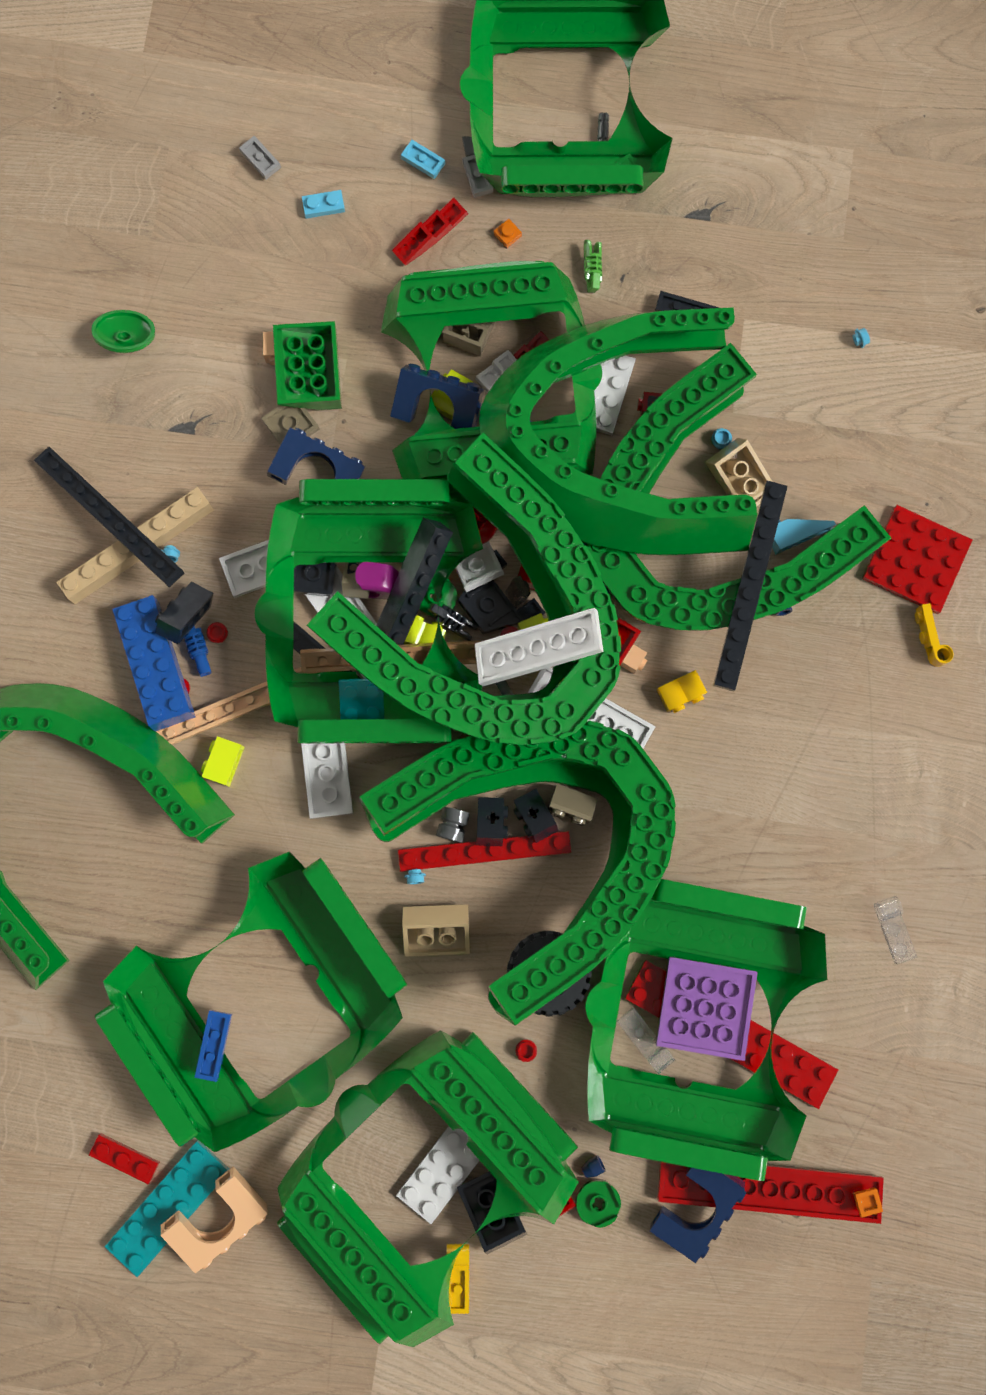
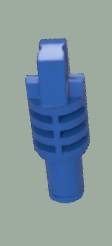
[184,626,212,677]

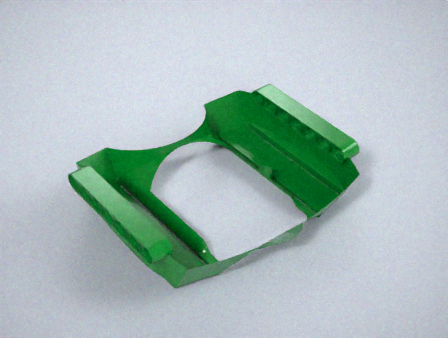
[460,0,673,197]
[381,261,602,504]
[254,479,483,744]
[95,851,407,1152]
[586,879,828,1181]
[277,1030,579,1347]

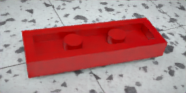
[88,1133,160,1184]

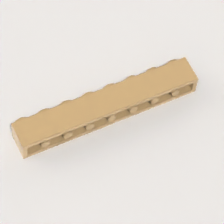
[57,487,214,604]

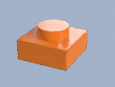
[494,218,522,248]
[853,1187,883,1217]

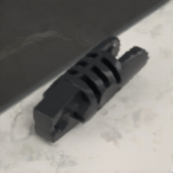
[427,603,477,641]

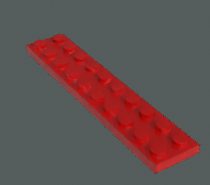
[625,960,839,1109]
[657,1161,884,1224]

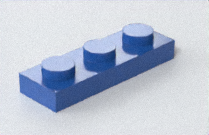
[194,1010,232,1082]

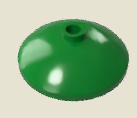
[91,310,155,353]

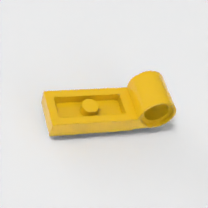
[915,603,954,667]
[447,1244,469,1314]

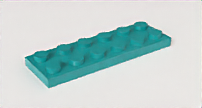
[104,1140,229,1277]

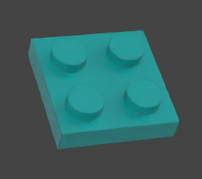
[339,679,384,719]

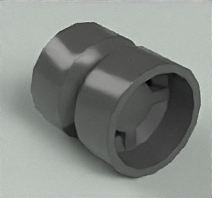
[436,807,470,843]

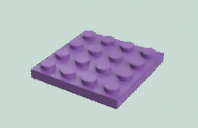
[656,956,757,1061]

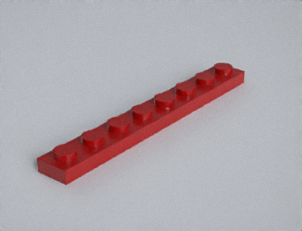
[398,831,572,872]

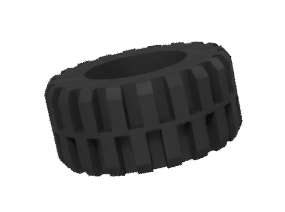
[507,931,591,1017]

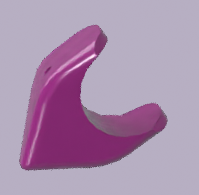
[355,562,399,600]

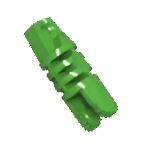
[584,240,602,293]

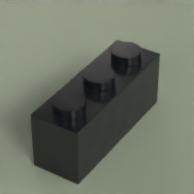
[155,581,214,644]

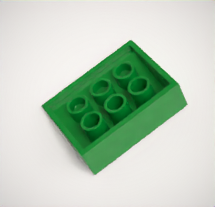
[273,321,342,410]

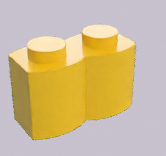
[657,670,707,714]

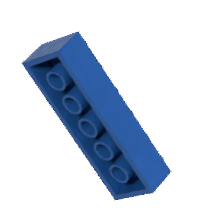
[112,595,196,732]

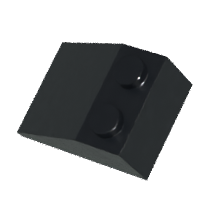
[457,1171,528,1255]

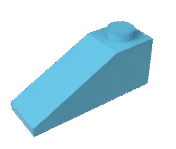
[772,519,836,555]

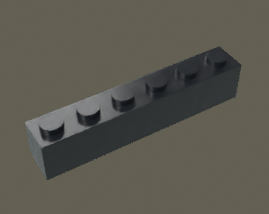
[376,517,453,645]

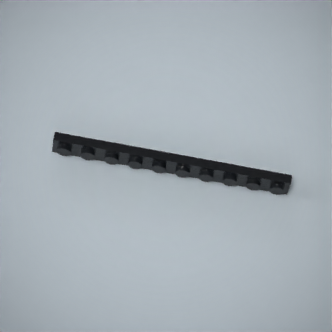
[34,447,185,588]
[713,480,788,692]

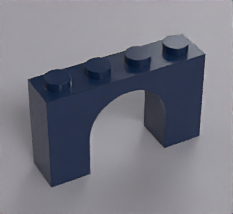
[390,363,485,429]
[267,428,365,485]
[650,1167,746,1264]

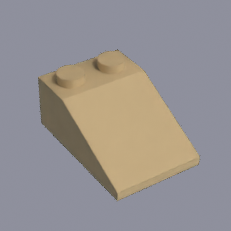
[705,438,772,507]

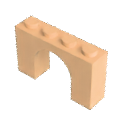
[161,1166,268,1273]

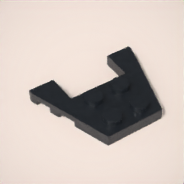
[458,550,546,634]

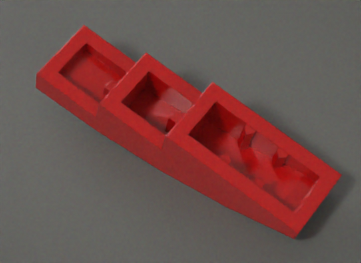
[392,197,469,266]

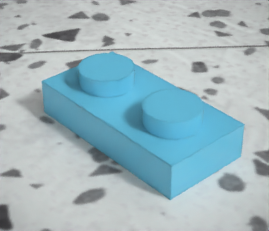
[401,140,445,179]
[302,190,345,219]

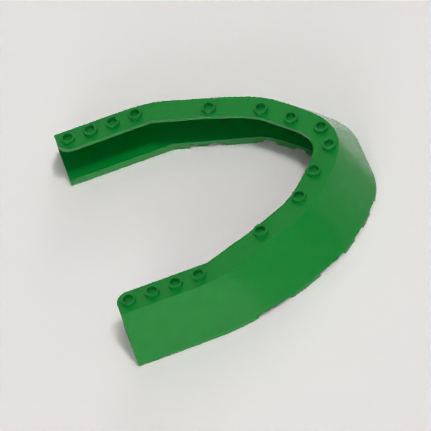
[479,307,757,556]
[586,343,891,631]
[306,432,621,745]
[0,683,235,990]
[359,720,676,1026]

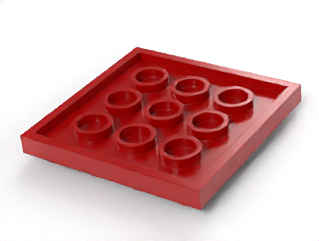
[862,505,973,614]

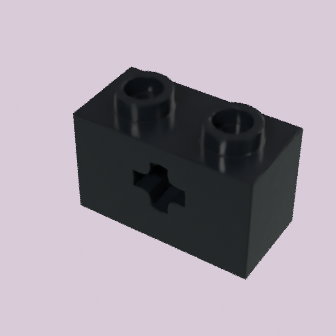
[513,789,559,843]
[477,797,508,846]

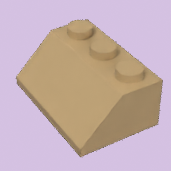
[402,905,470,957]

